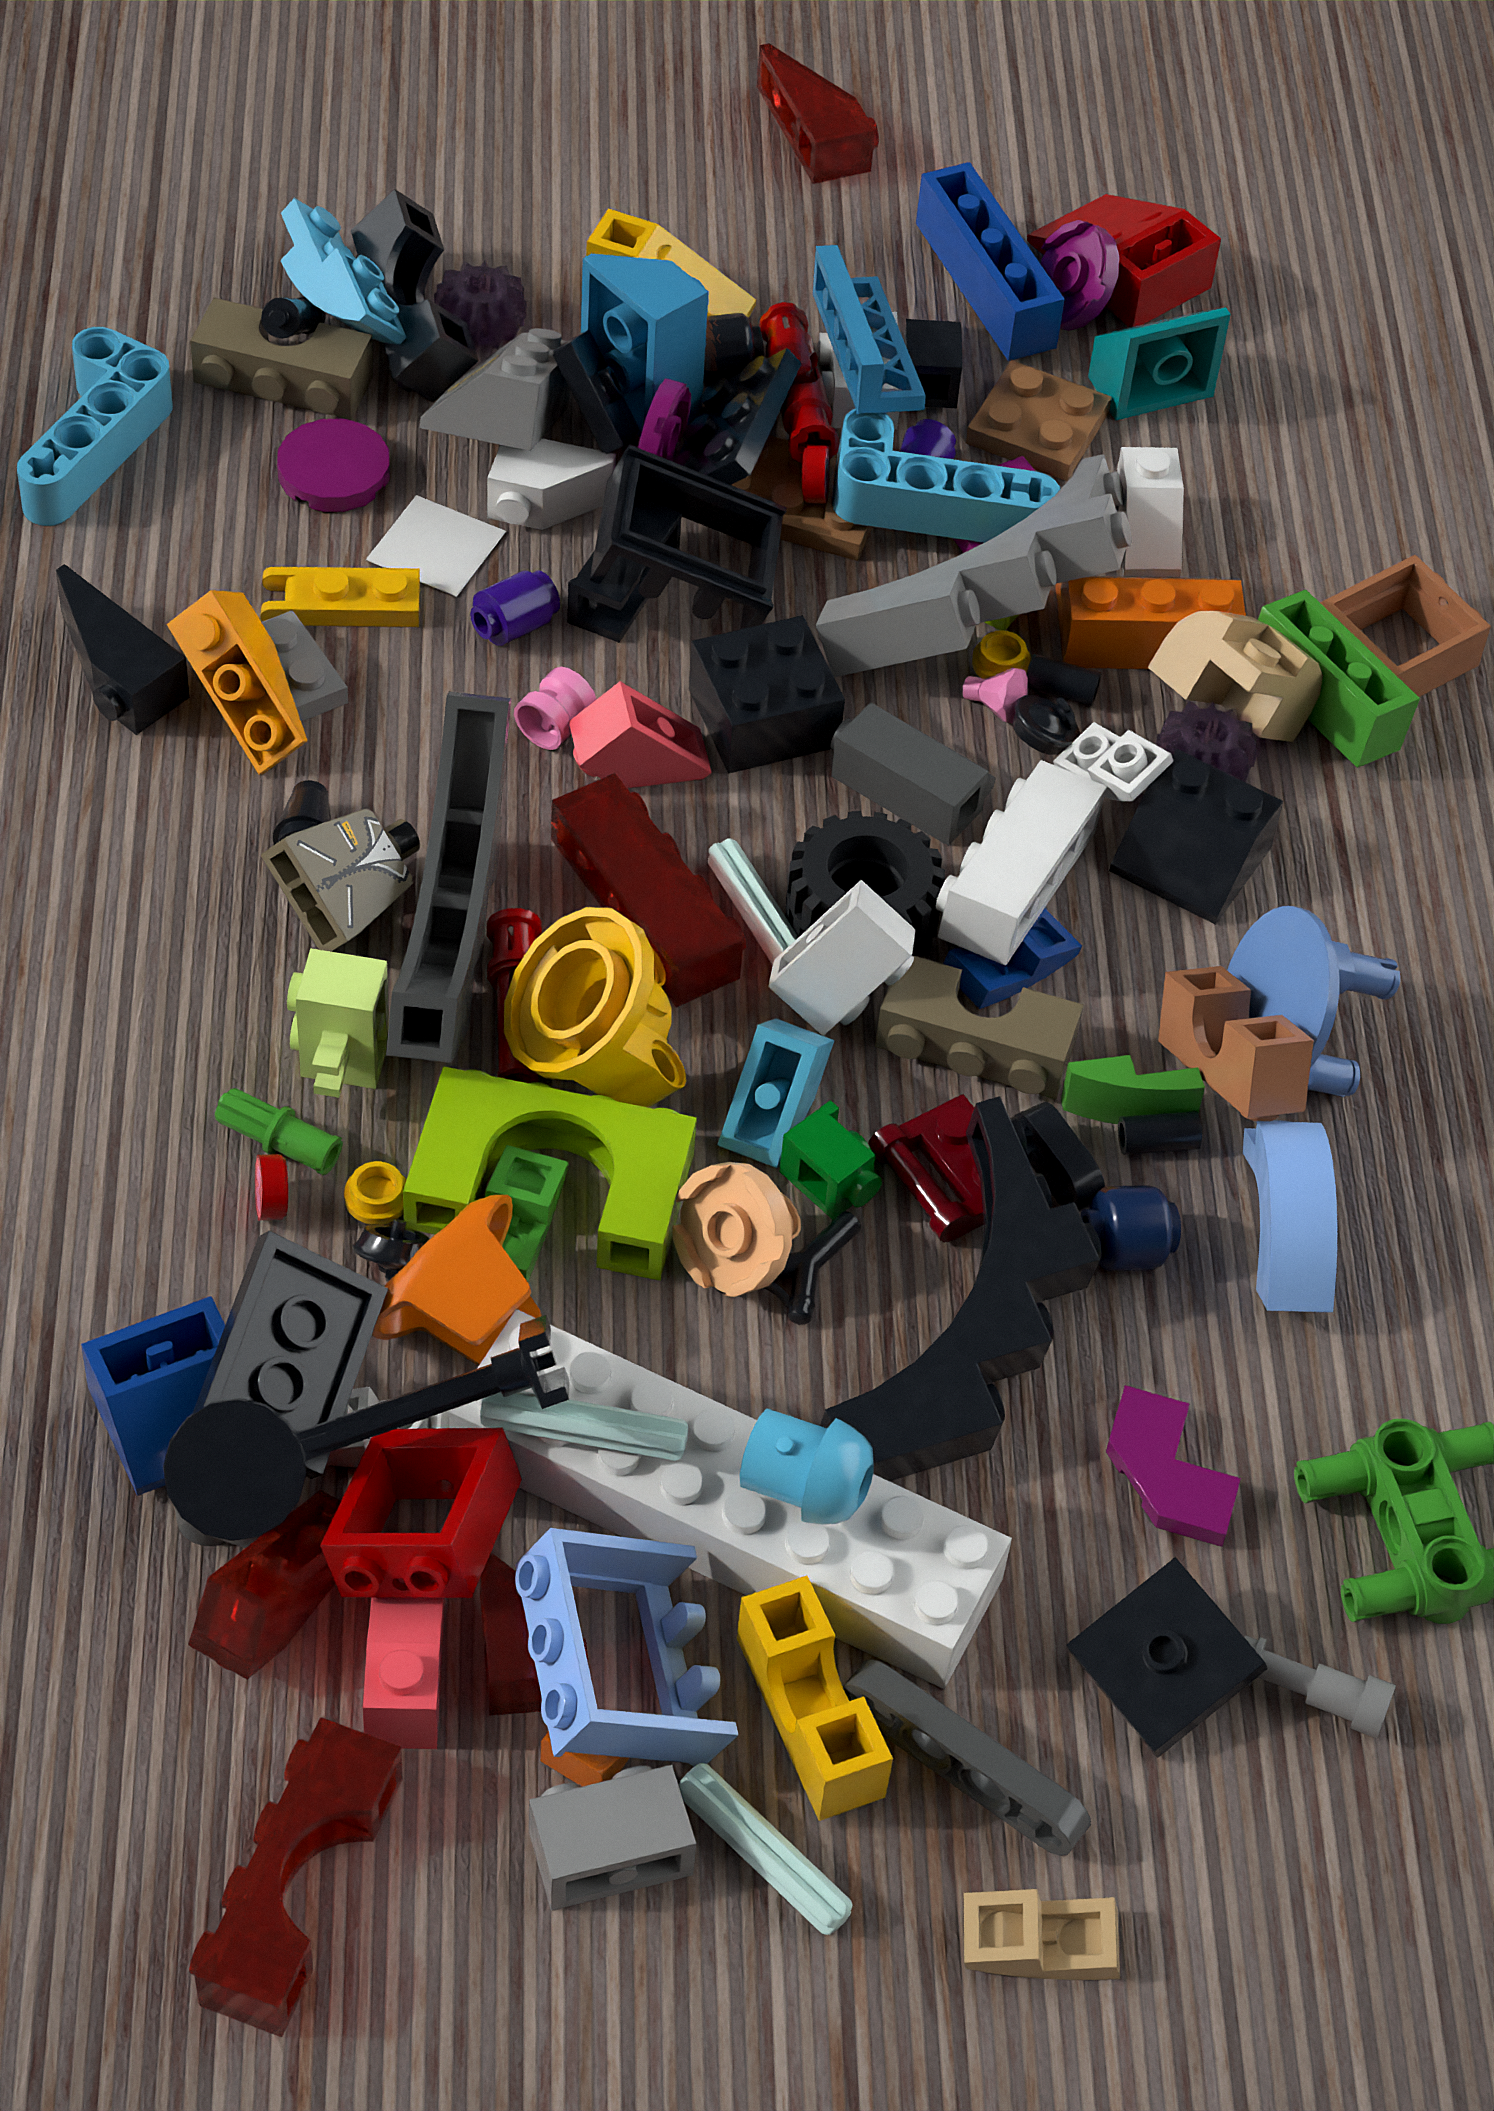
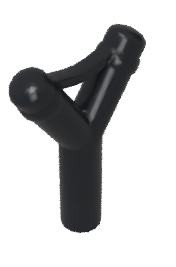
[764,1211,861,1325]

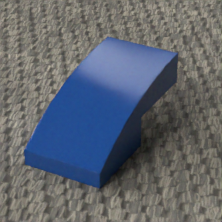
[943,908,1082,1009]

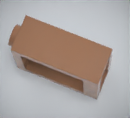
[1320,555,1491,697]

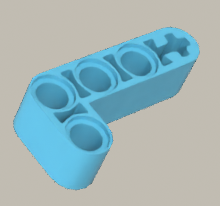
[17,327,173,526]
[832,409,1060,543]

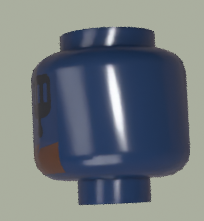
[1080,1185,1181,1271]

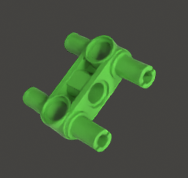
[1294,1419,1494,1624]

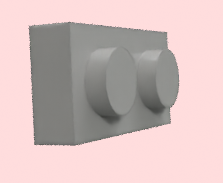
[262,610,348,722]

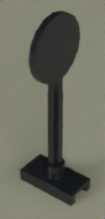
[163,1315,569,1541]

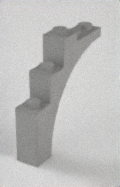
[816,454,1132,677]

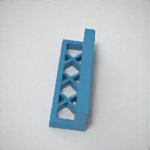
[813,245,926,414]

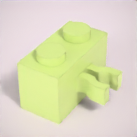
[287,948,389,1098]

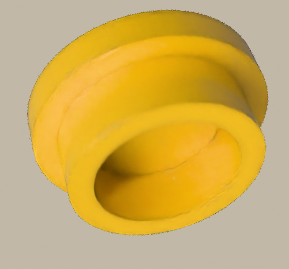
[972,630,1031,679]
[344,1161,406,1224]

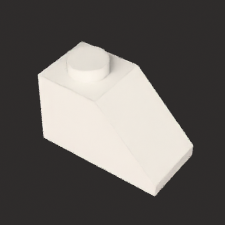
[487,438,616,530]
[1117,447,1184,577]

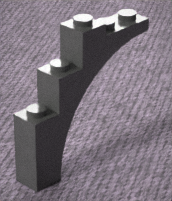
[386,691,511,1063]

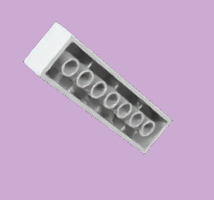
[449,1309,1012,1689]

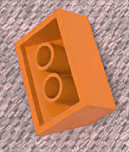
[1055,576,1246,669]

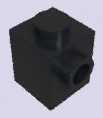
[902,319,962,409]

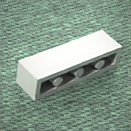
[936,760,1107,966]

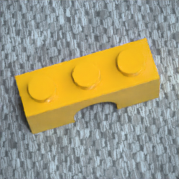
[737,1575,893,1821]

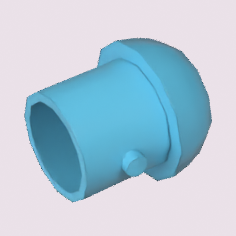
[739,1408,874,1525]

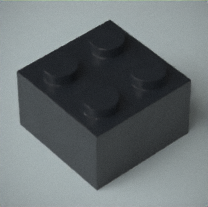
[688,615,845,774]

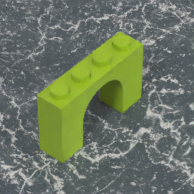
[403,1066,697,1281]

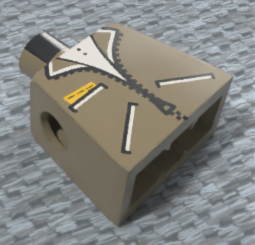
[261,808,420,952]

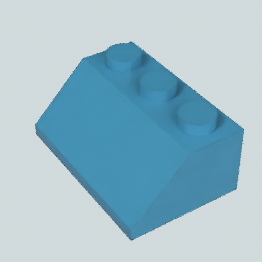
[581,253,709,437]

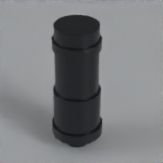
[261,297,326,339]

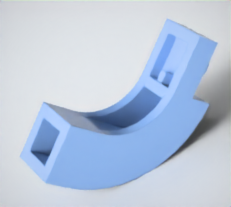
[1242,1120,1337,1312]

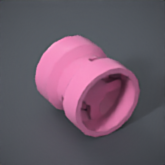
[514,667,597,750]

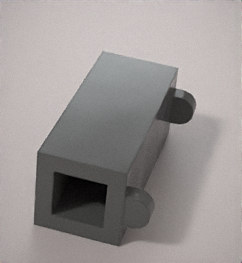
[831,702,996,846]

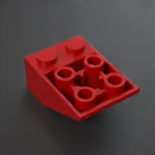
[1026,194,1221,328]

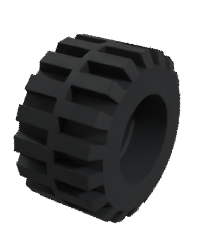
[785,811,945,957]

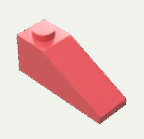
[363,1578,445,1749]

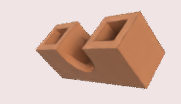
[1158,966,1314,1121]

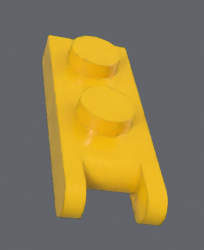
[260,567,420,627]

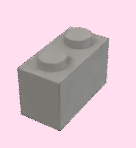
[529,1765,696,1911]

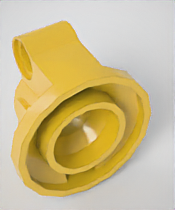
[504,907,686,1108]

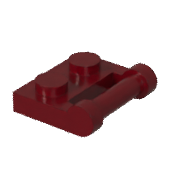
[868,1094,984,1243]

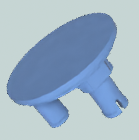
[1227,906,1400,1097]

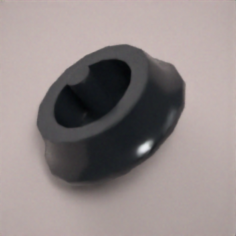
[1012,695,1080,755]
[352,1219,430,1282]

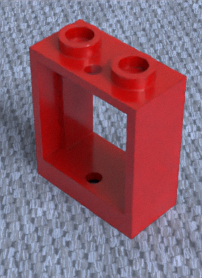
[320,1427,522,1598]

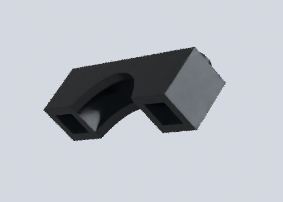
[350,189,479,402]

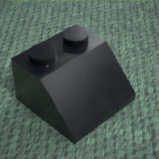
[1109,749,1283,925]

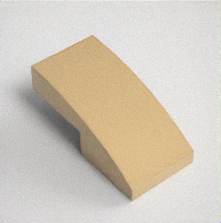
[964,1889,1120,1980]

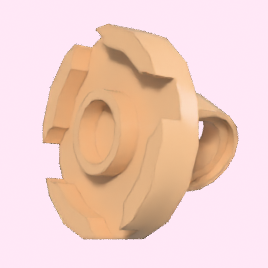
[672,1162,801,1297]

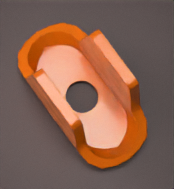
[372,1195,542,1366]

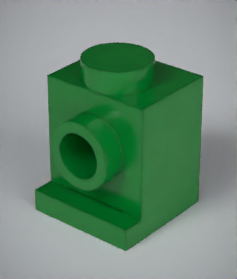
[779,1100,882,1220]

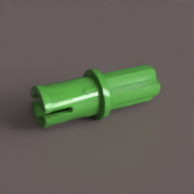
[215,1088,343,1176]

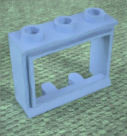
[515,1528,738,1767]

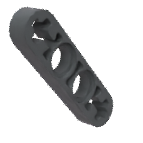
[843,1659,1091,1856]

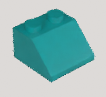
[1088,307,1231,421]

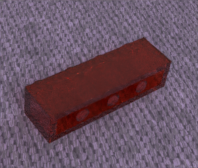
[551,773,746,1008]

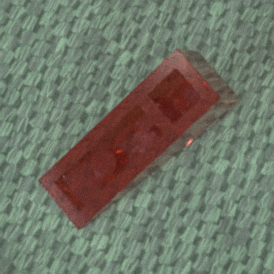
[756,43,879,184]
[188,1490,341,1680]

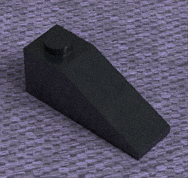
[56,564,190,735]

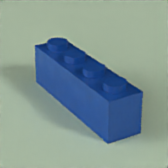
[916,162,1065,361]

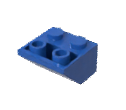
[81,1296,225,1496]

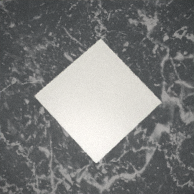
[366,495,506,597]

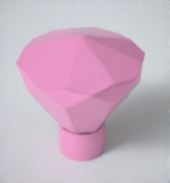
[963,668,1028,723]

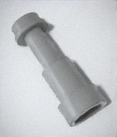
[1244,1635,1396,1739]

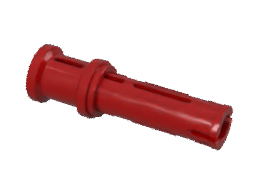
[486,908,542,1083]

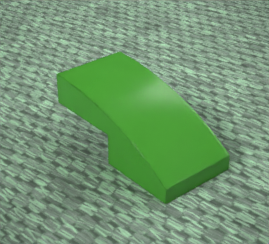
[1061,1055,1205,1124]
[485,1145,569,1282]

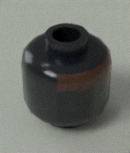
[703,313,764,388]

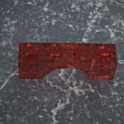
[189,1717,403,2037]

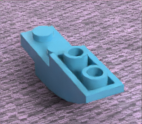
[281,198,407,345]

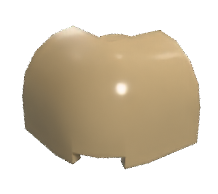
[1148,611,1323,742]

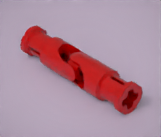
[759,302,840,464]

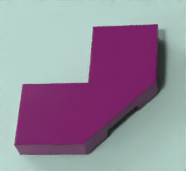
[1106,1385,1241,1547]

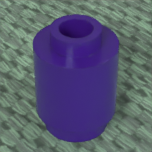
[470,570,560,646]

